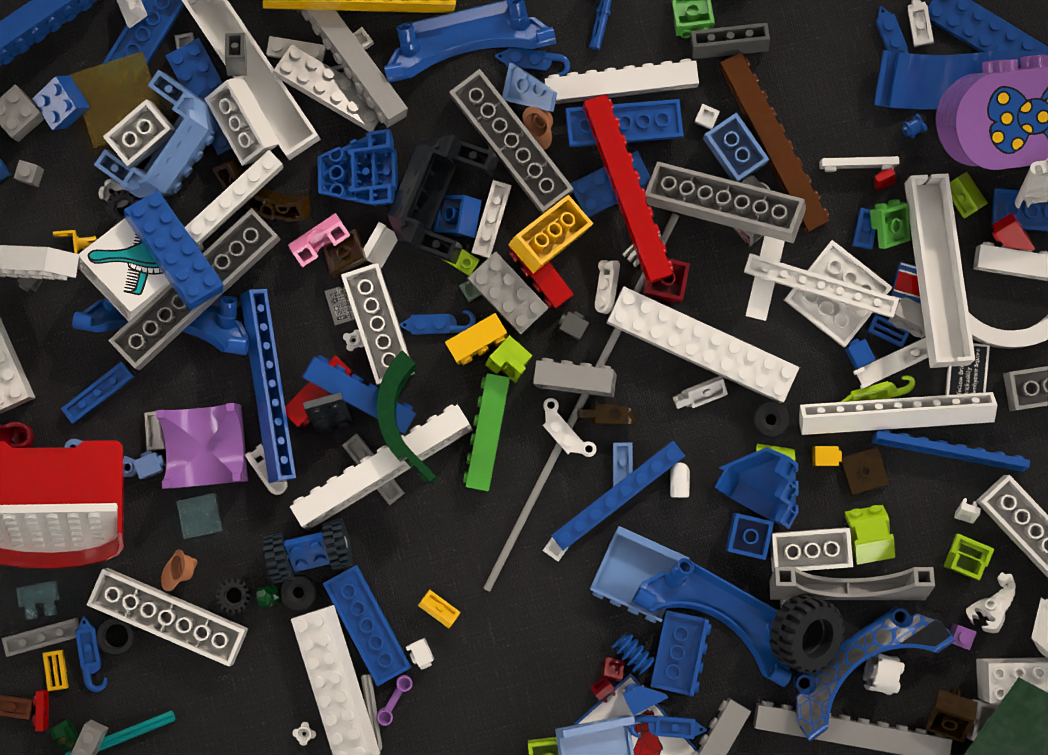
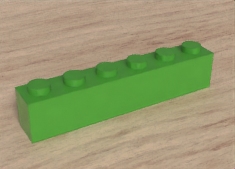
[463,373,510,491]

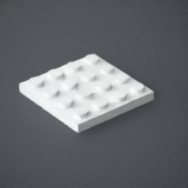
[784,240,893,347]

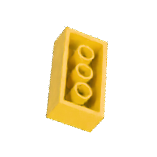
[508,195,593,274]

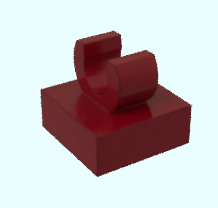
[590,678,616,703]

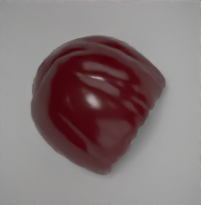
[0,422,34,448]

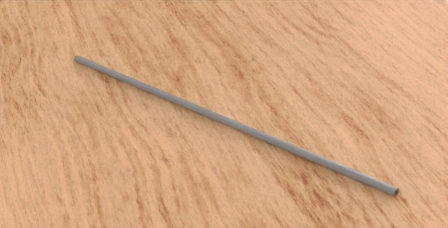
[484,213,679,592]

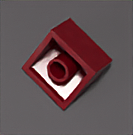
[641,258,690,304]

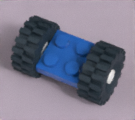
[263,518,353,584]

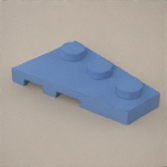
[502,62,557,112]

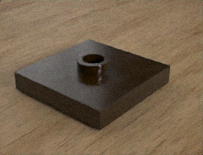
[323,229,367,278]
[841,447,889,495]

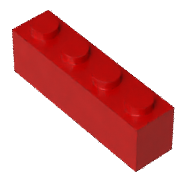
[509,247,574,310]
[285,355,354,427]

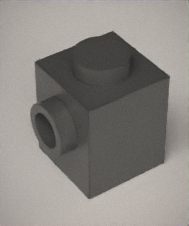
[558,311,589,341]

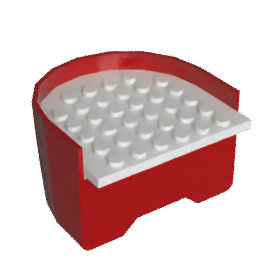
[0,440,125,569]

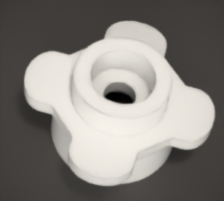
[343,329,364,351]
[293,722,316,746]

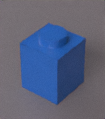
[845,338,876,369]

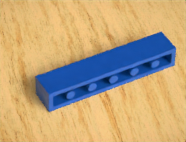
[302,355,416,434]

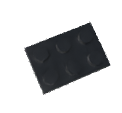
[303,392,354,434]

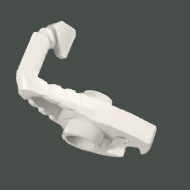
[966,573,1016,633]

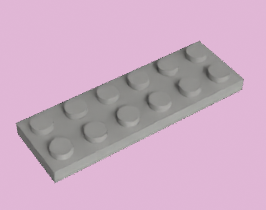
[272,44,379,132]

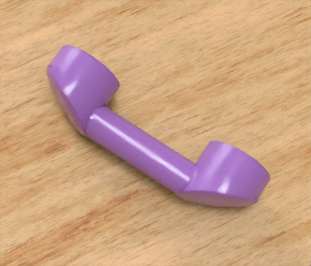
[377,675,412,726]

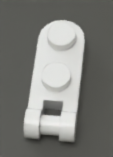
[595,260,620,314]
[245,444,288,495]

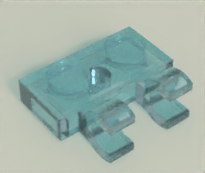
[16,581,59,619]

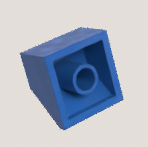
[433,195,482,238]

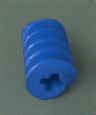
[611,634,654,676]

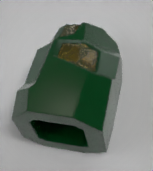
[49,719,79,752]

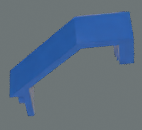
[715,447,799,529]

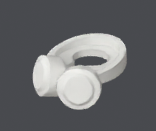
[99,178,129,208]

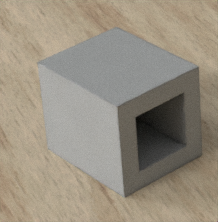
[14,160,44,187]

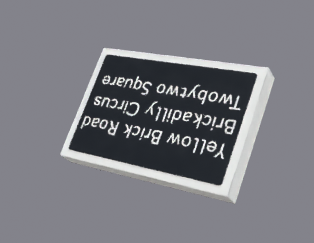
[945,343,990,395]

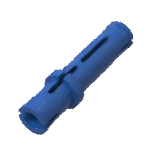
[589,0,612,50]

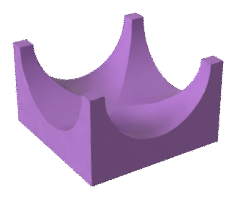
[156,403,248,489]

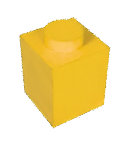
[812,446,842,466]

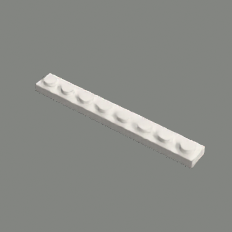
[744,253,899,318]

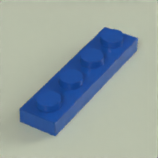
[61,361,135,424]

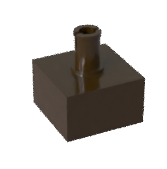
[925,688,978,743]

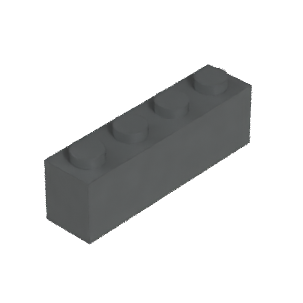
[691,23,770,59]

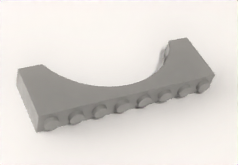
[769,567,935,600]

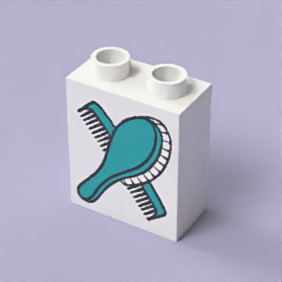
[78,218,204,322]

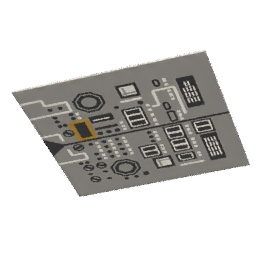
[325,285,355,325]

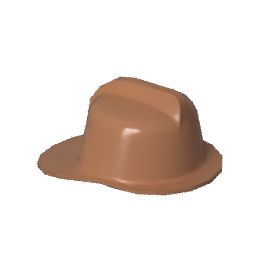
[523,107,553,150]
[161,549,198,591]

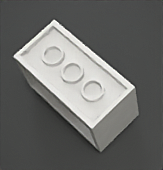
[976,657,1048,703]

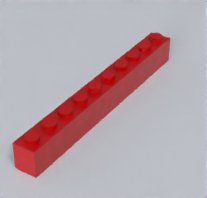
[582,94,673,285]

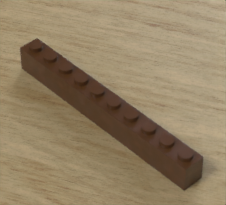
[719,52,830,234]

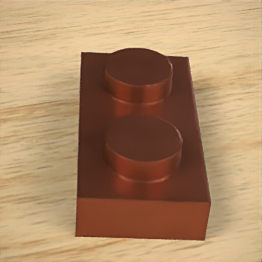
[0,695,34,720]

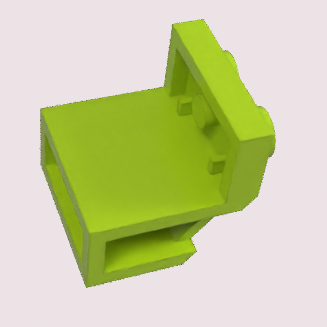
[845,505,895,565]

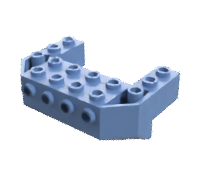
[94,70,216,199]

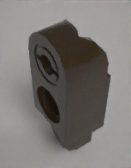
[577,404,636,425]

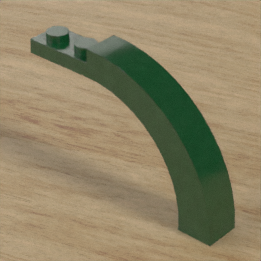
[377,350,438,485]

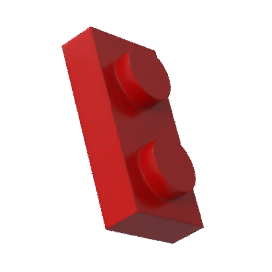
[33,689,49,731]

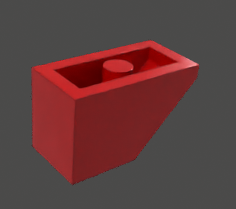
[992,213,1035,251]

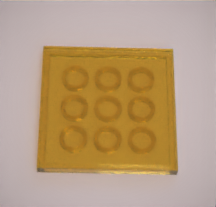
[70,52,162,148]

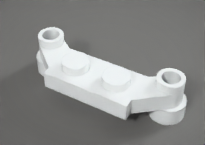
[543,398,596,457]

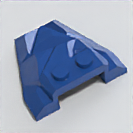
[318,129,398,206]

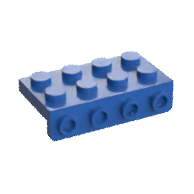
[650,610,711,697]

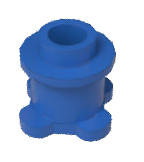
[902,114,927,139]

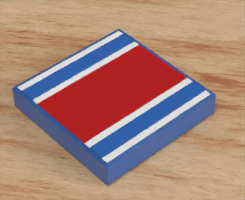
[890,262,921,304]

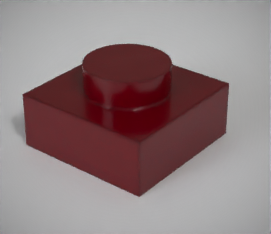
[602,657,625,681]

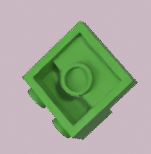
[671,0,715,38]
[870,199,911,249]

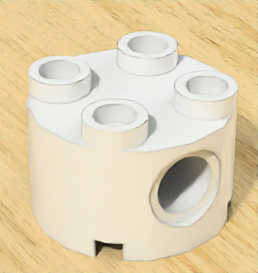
[863,653,904,695]

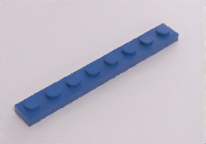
[872,430,1030,472]
[551,441,685,551]

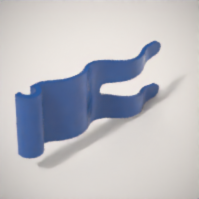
[873,50,1045,109]

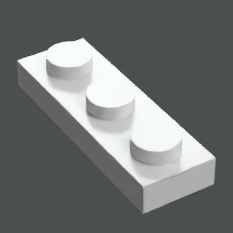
[266,36,326,62]

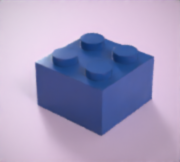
[32,75,90,130]
[725,513,774,560]

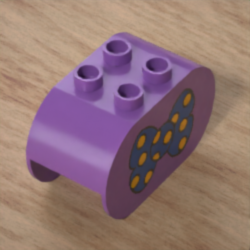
[936,54,1048,170]

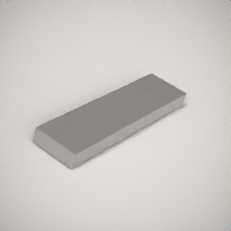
[342,433,405,505]
[2,617,79,657]

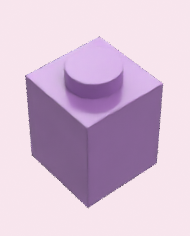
[949,623,976,650]

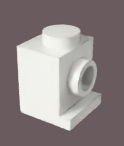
[406,638,434,670]

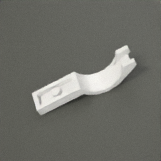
[853,337,928,389]

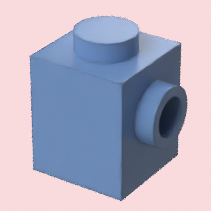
[133,451,166,479]

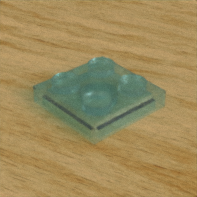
[177,493,223,539]

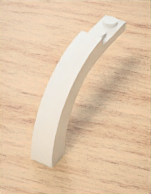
[969,313,1048,349]

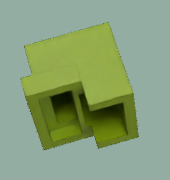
[485,335,533,383]
[943,533,994,580]

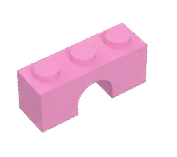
[288,213,350,267]

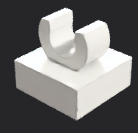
[954,498,981,524]

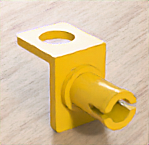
[53,230,97,254]

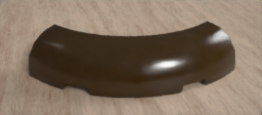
[213,157,311,222]

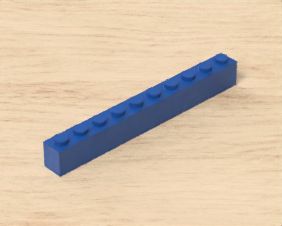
[240,289,296,483]

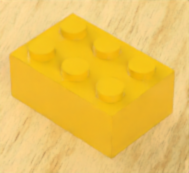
[445,313,508,366]

